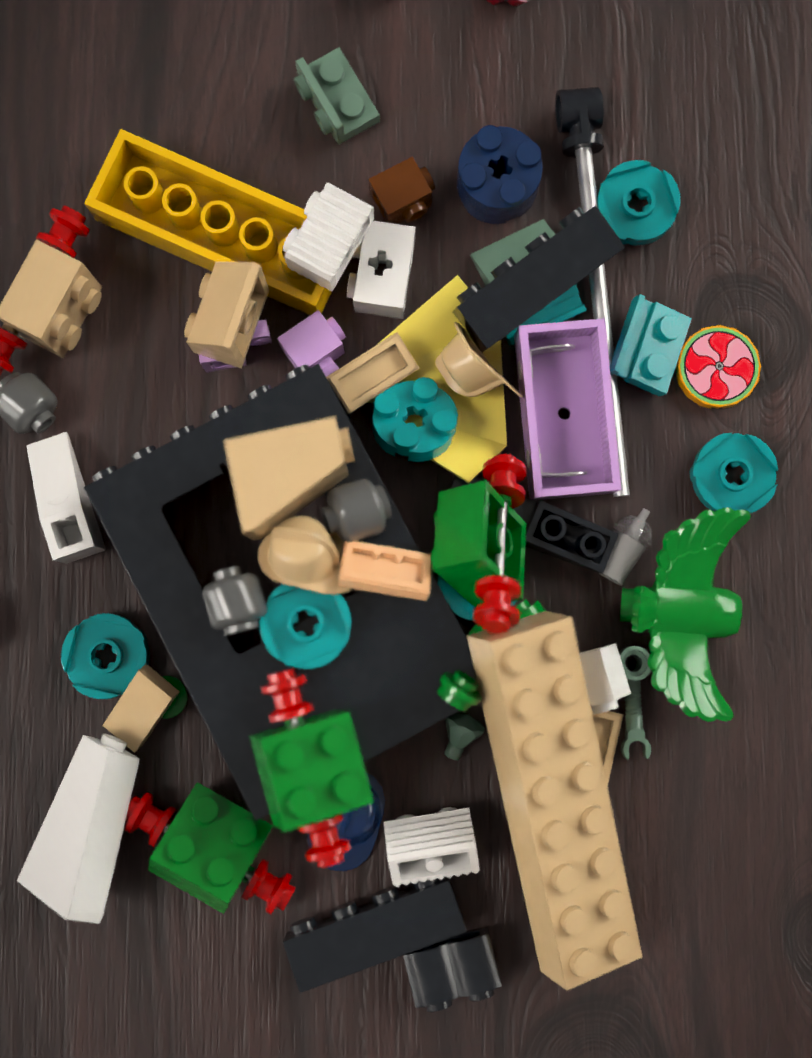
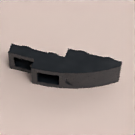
[450,475,619,574]

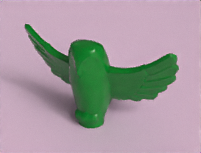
[620,507,751,722]

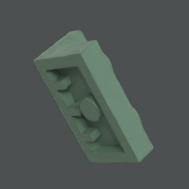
[294,47,380,145]

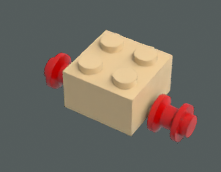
[0,206,102,375]

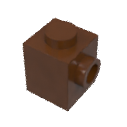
[368,156,435,224]

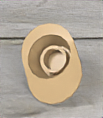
[435,322,523,398]
[258,516,352,595]

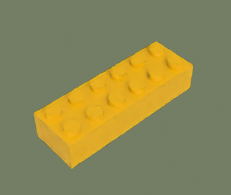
[84,129,332,315]

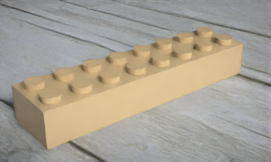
[467,611,642,991]

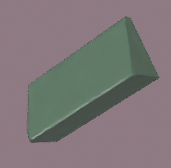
[470,219,555,286]

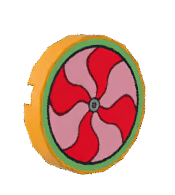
[676,325,761,409]

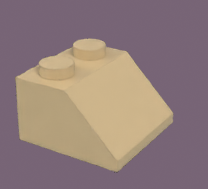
[184,261,269,368]

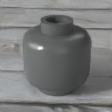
[0,372,58,434]
[321,479,391,542]
[203,566,267,636]

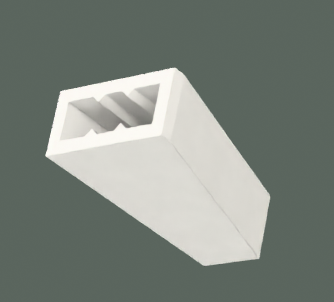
[17,734,140,924]

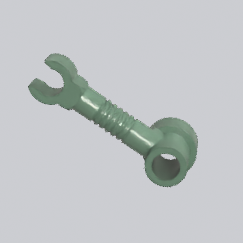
[619,646,651,760]

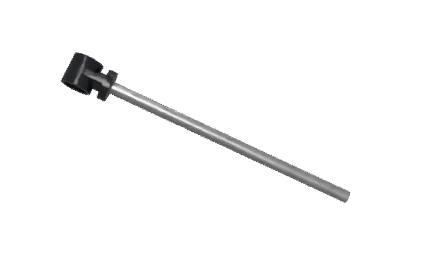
[555,87,630,497]

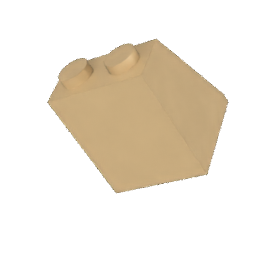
[224,417,355,541]

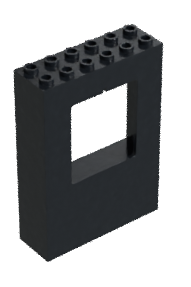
[84,364,479,821]

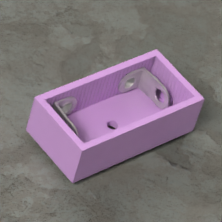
[514,318,621,500]

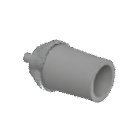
[597,508,652,586]

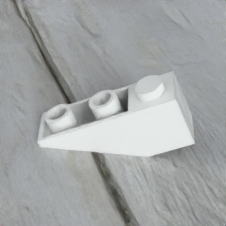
[26,432,106,564]

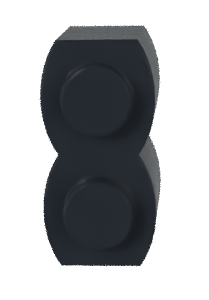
[403,927,502,1012]

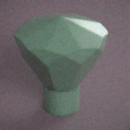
[444,712,485,760]

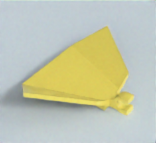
[366,275,507,483]

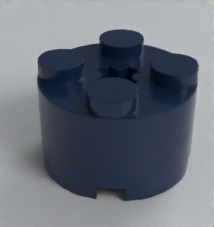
[457,125,543,224]

